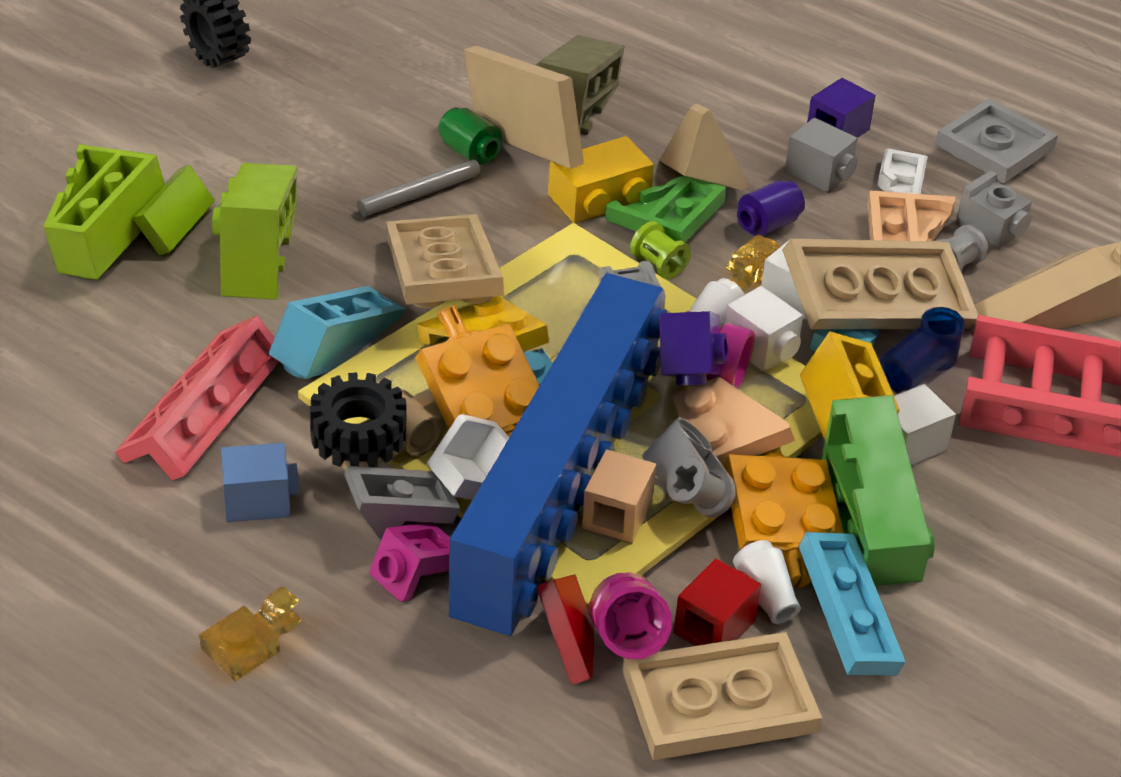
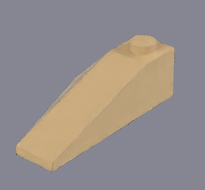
[971,242,1121,332]

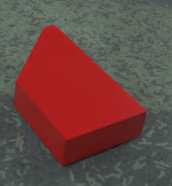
[537,574,594,685]

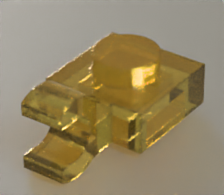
[726,234,781,293]
[199,586,301,682]

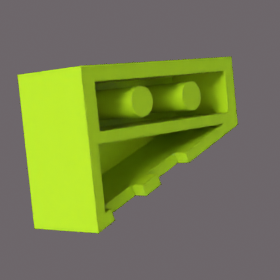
[43,144,165,279]
[212,163,297,300]

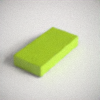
[133,164,215,256]

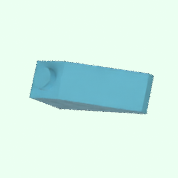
[268,286,405,379]

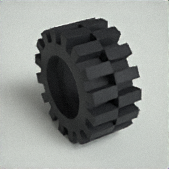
[180,0,251,68]
[310,372,407,468]

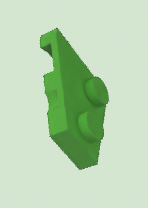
[606,175,726,243]

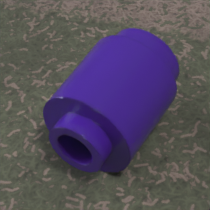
[737,180,805,237]

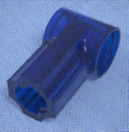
[879,307,965,394]

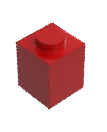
[673,558,761,646]

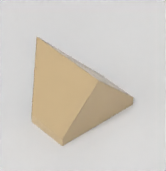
[659,103,750,190]

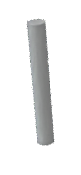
[357,159,481,218]

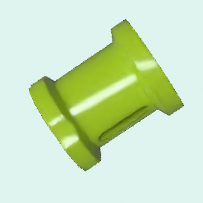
[630,221,691,280]

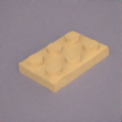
[623,632,822,760]

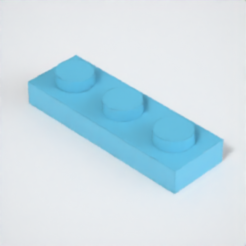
[798,532,906,676]

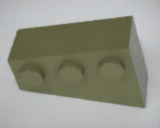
[535,35,625,135]

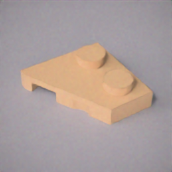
[867,190,956,241]
[672,377,795,465]

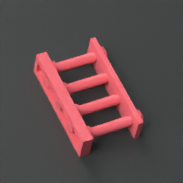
[958,315,1121,457]

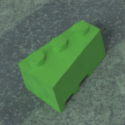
[822,395,935,586]

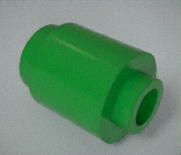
[438,107,502,165]

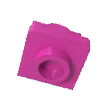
[370,522,450,602]

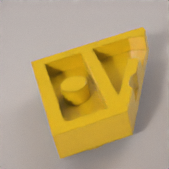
[417,296,549,352]

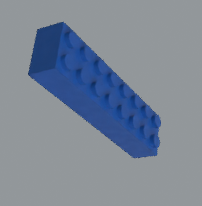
[449,273,668,636]

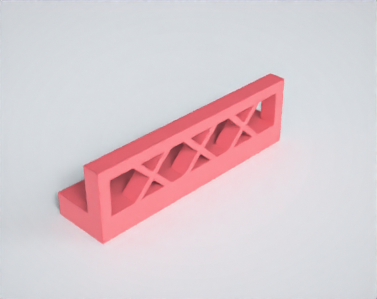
[115,315,280,480]

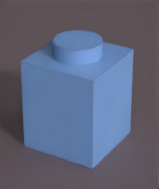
[221,443,299,522]

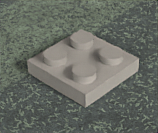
[935,98,1058,183]

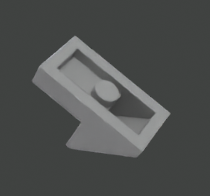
[344,466,460,540]

